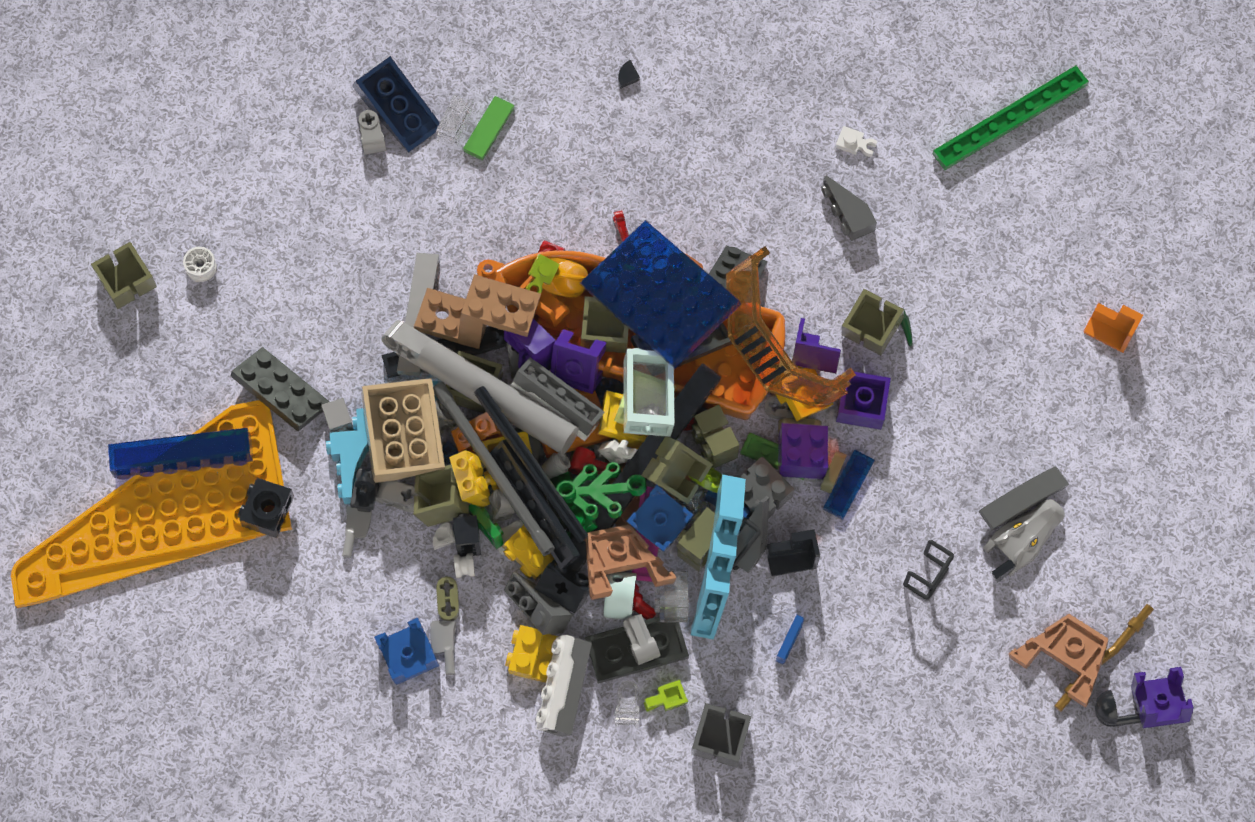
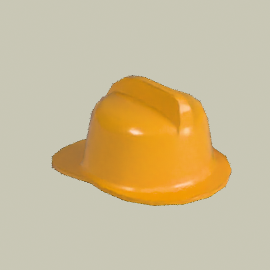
[542,258,591,297]

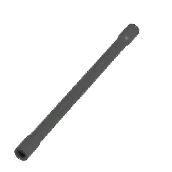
[433,382,555,556]

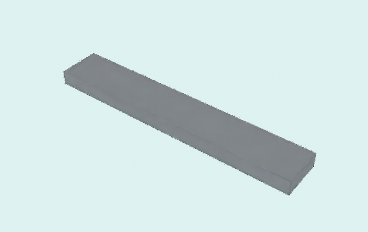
[397,253,439,376]

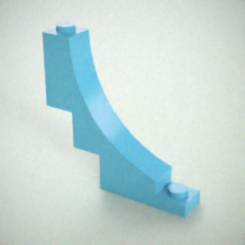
[691,475,746,640]

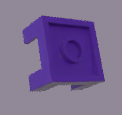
[550,329,607,394]
[1131,667,1194,729]

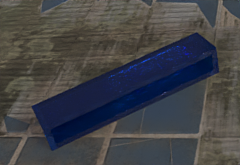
[108,428,253,480]

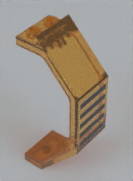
[726,246,856,409]

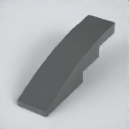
[978,466,1069,530]

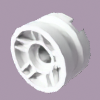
[183,247,217,282]

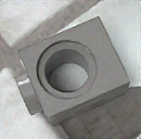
[321,398,353,433]

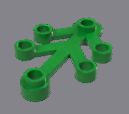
[556,462,647,520]

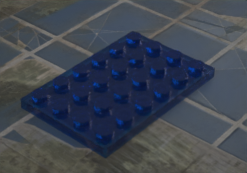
[580,220,741,369]

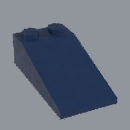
[352,56,443,153]

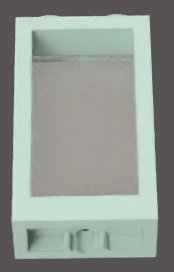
[624,348,674,437]

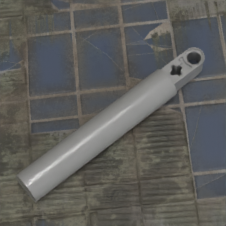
[381,320,579,455]

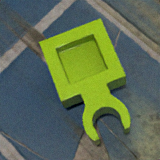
[526,254,560,294]

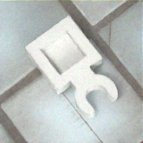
[835,126,877,157]
[598,440,637,464]

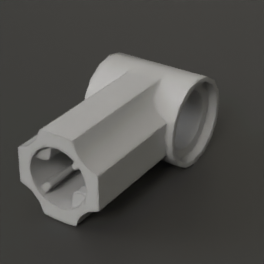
[623,614,660,665]

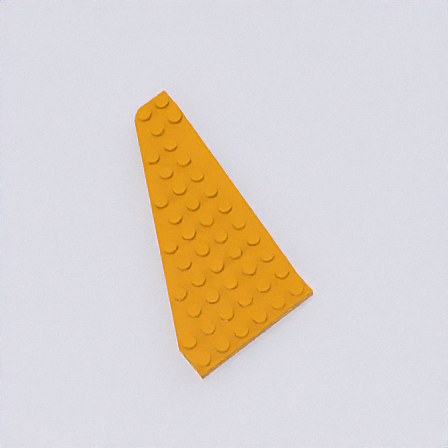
[11,400,292,608]

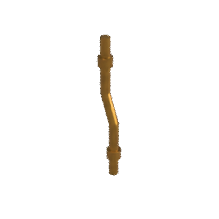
[1054,604,1154,712]

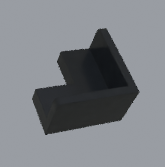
[766,529,820,576]

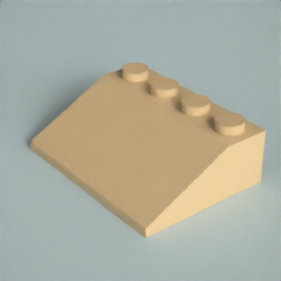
[361,378,445,483]

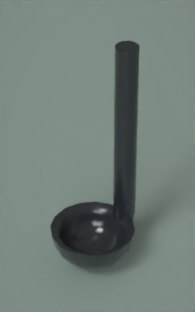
[1094,690,1193,727]

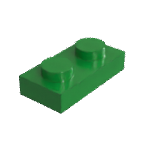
[469,504,504,550]

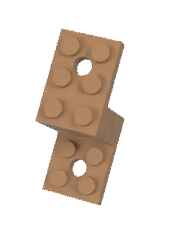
[414,274,541,349]

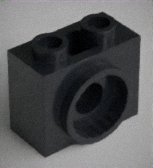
[238,478,294,538]

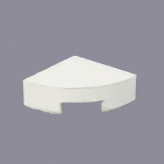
[433,521,455,550]

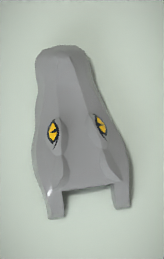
[983,499,1065,577]

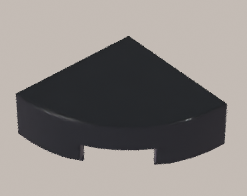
[618,60,640,89]
[992,560,1016,583]

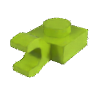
[644,680,688,712]

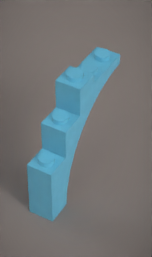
[326,380,438,504]

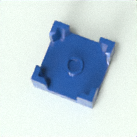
[627,485,694,552]
[374,617,440,685]

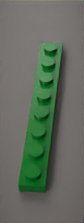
[932,65,1089,170]

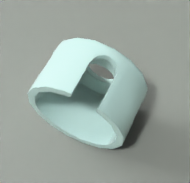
[603,572,637,620]

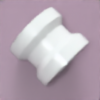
[454,553,475,578]

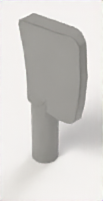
[342,506,372,559]
[430,621,456,675]

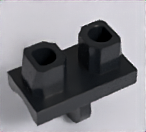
[350,468,380,512]

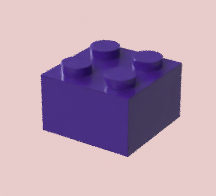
[836,370,891,430]
[778,423,828,479]

